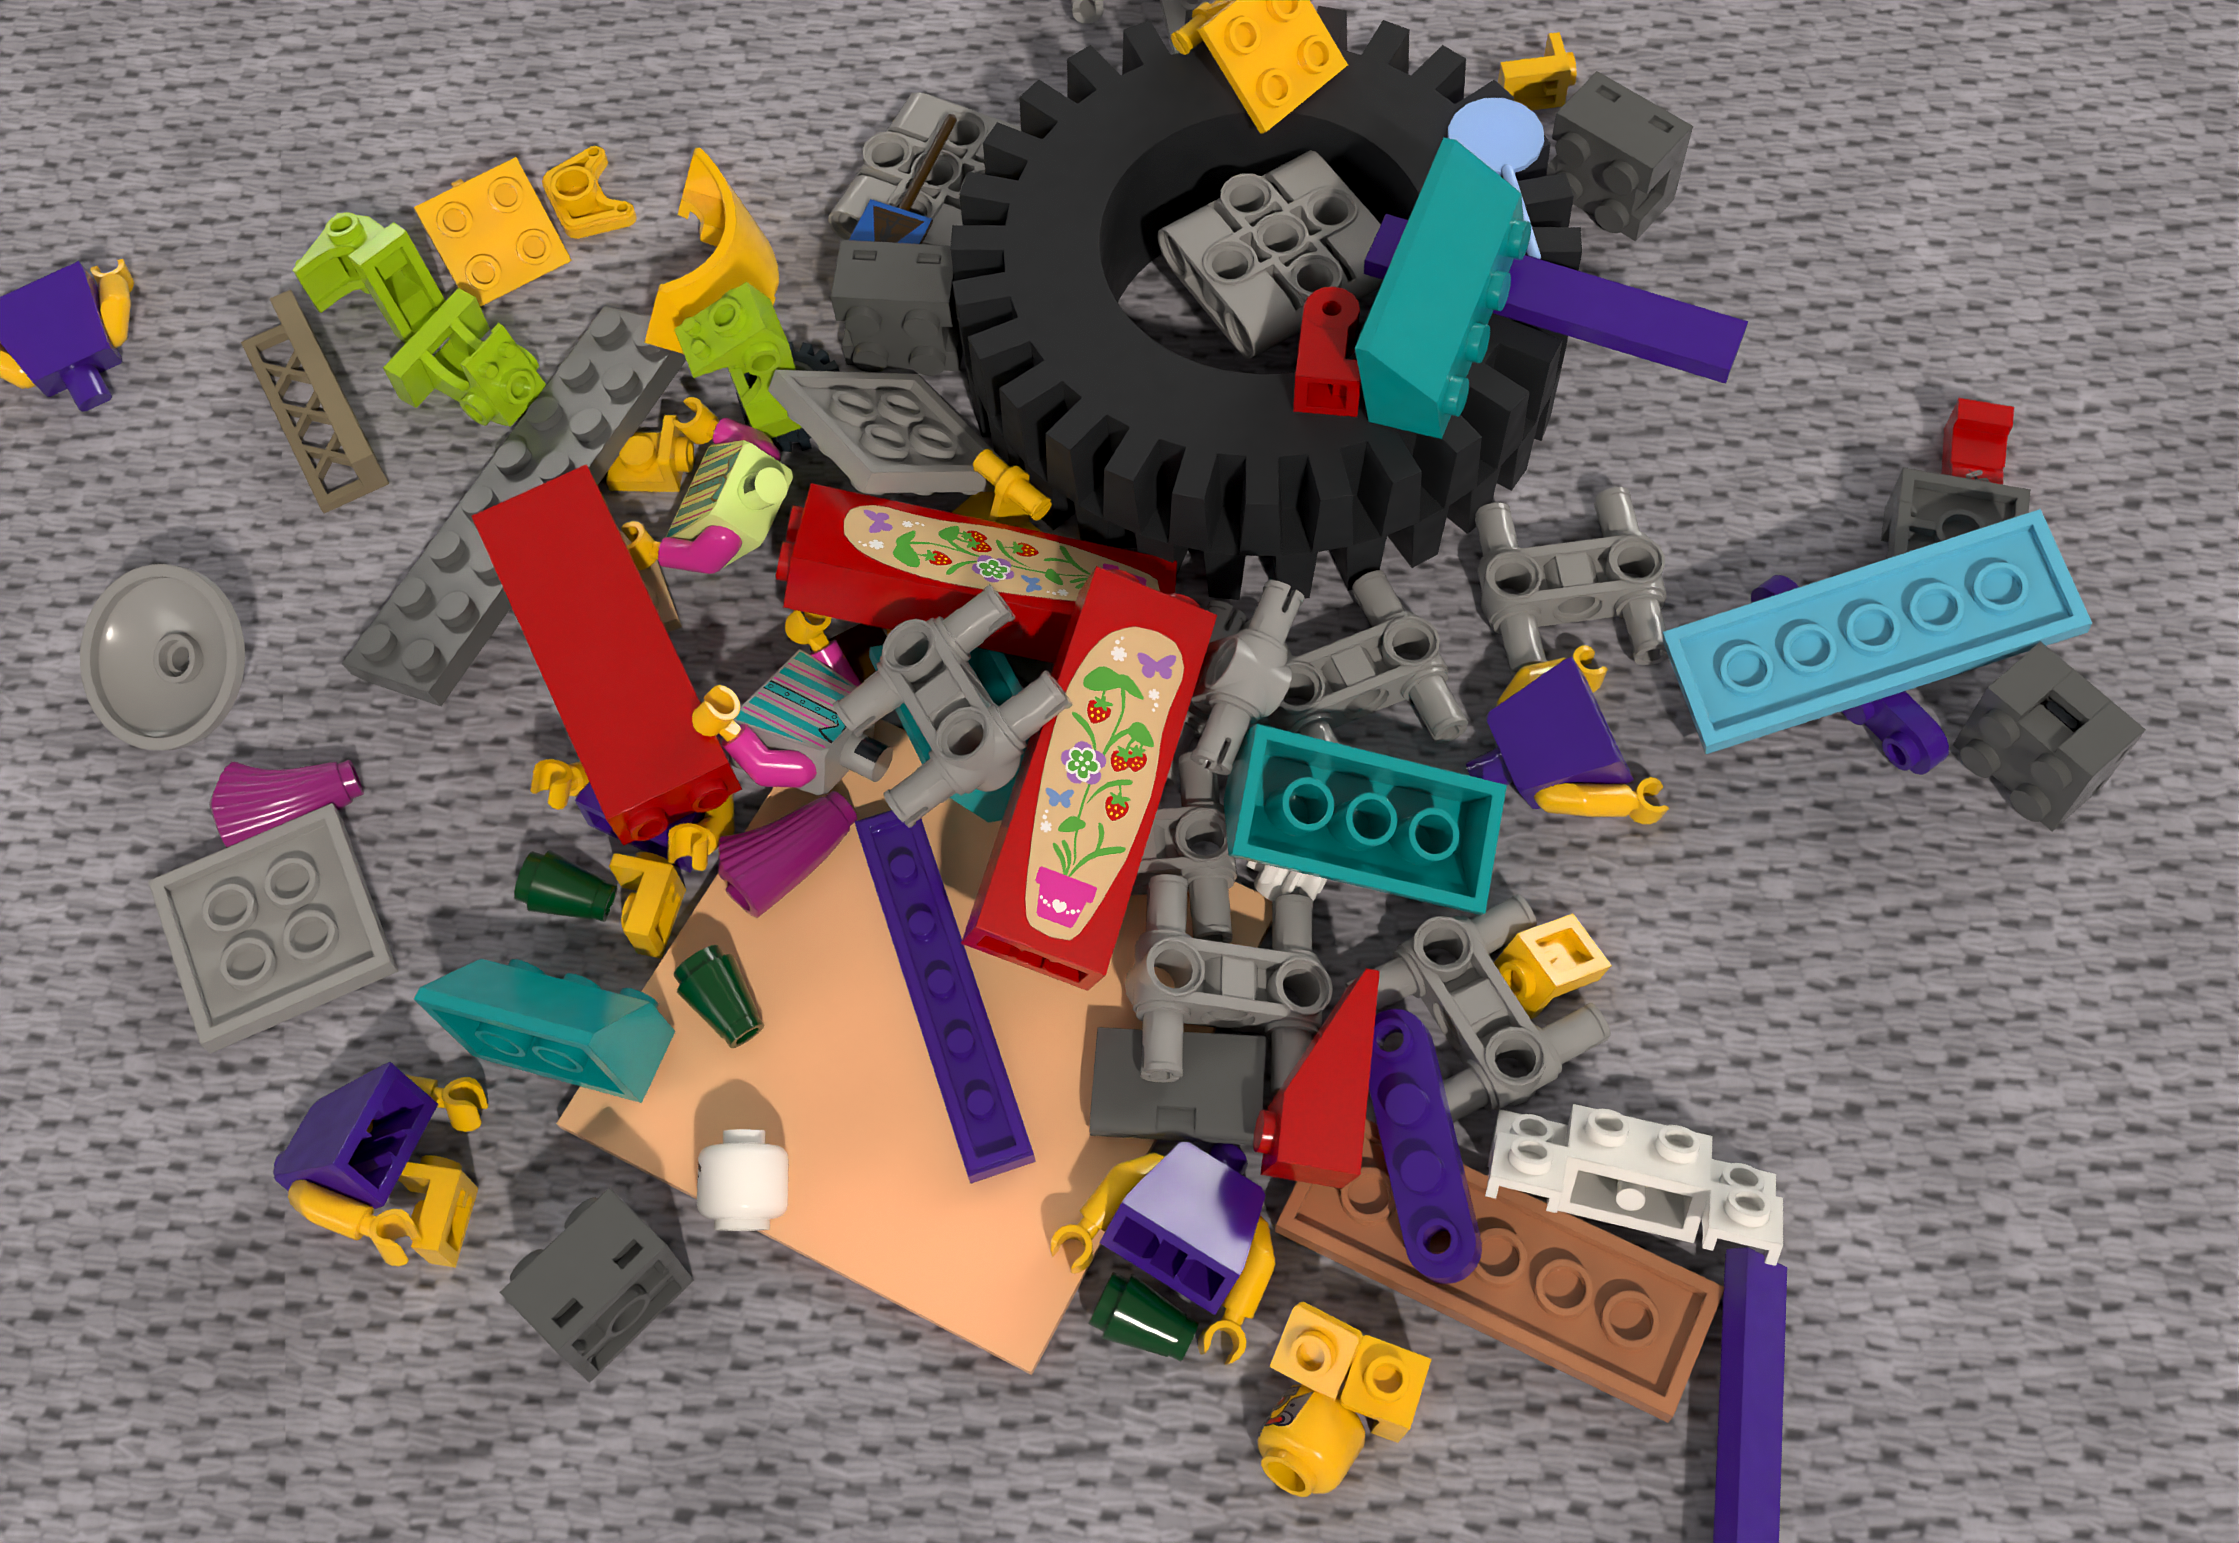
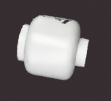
[697,1129,789,1231]

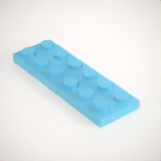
[1663,509,2092,754]

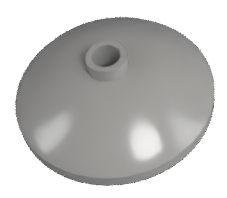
[80,564,245,750]

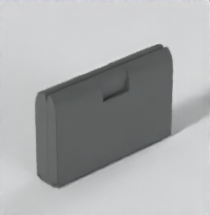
[1090,1027,1266,1145]

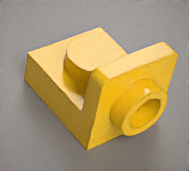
[1498,32,1577,111]
[606,415,694,492]
[609,852,686,959]
[1494,913,1612,1019]
[398,1155,478,1268]
[1269,1302,1363,1400]
[1340,1335,1431,1443]

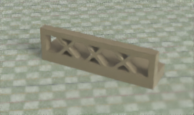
[241,289,389,514]

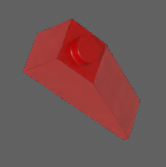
[1253,968,1380,1189]

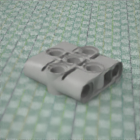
[828,92,1021,246]
[1158,150,1383,359]

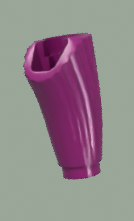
[209,760,364,848]
[718,791,857,918]

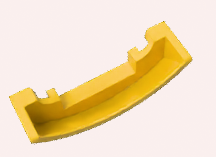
[644,148,779,354]

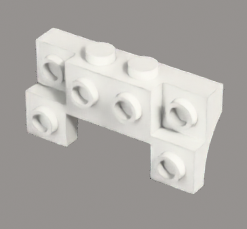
[1485,1104,1783,1266]

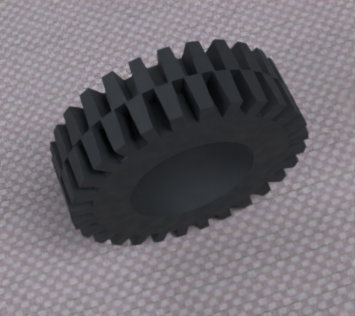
[950,6,1582,600]

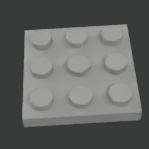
[768,370,1009,496]
[148,803,399,1054]

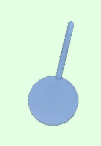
[1448,98,1544,259]

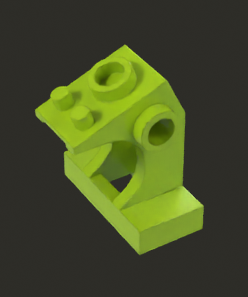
[292,212,446,344]
[674,282,802,438]
[383,288,546,427]

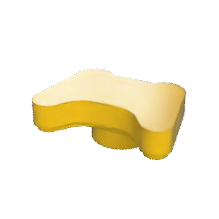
[542,146,637,239]

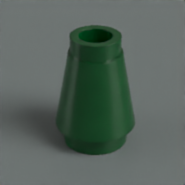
[514,850,618,922]
[673,945,764,1048]
[1088,1272,1199,1362]

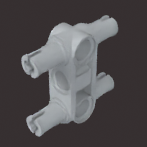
[1475,487,1669,679]
[1240,570,1468,744]
[1165,580,1305,786]
[833,584,1073,828]
[1131,752,1237,943]
[1125,874,1333,1097]
[1345,894,1611,1123]

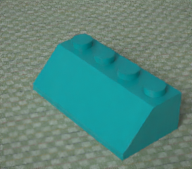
[1355,137,1531,439]
[1223,724,1507,915]

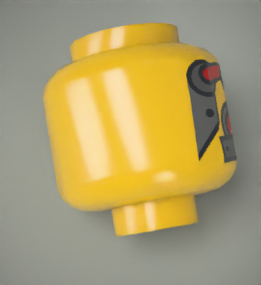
[1257,1384,1365,1497]

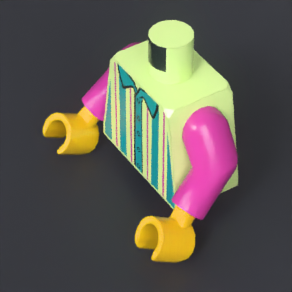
[621,397,793,574]

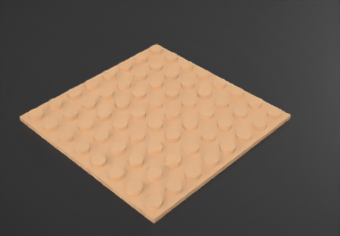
[556,719,1272,1375]

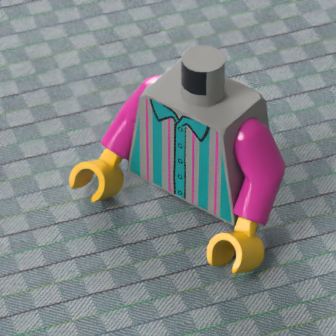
[692,610,893,795]

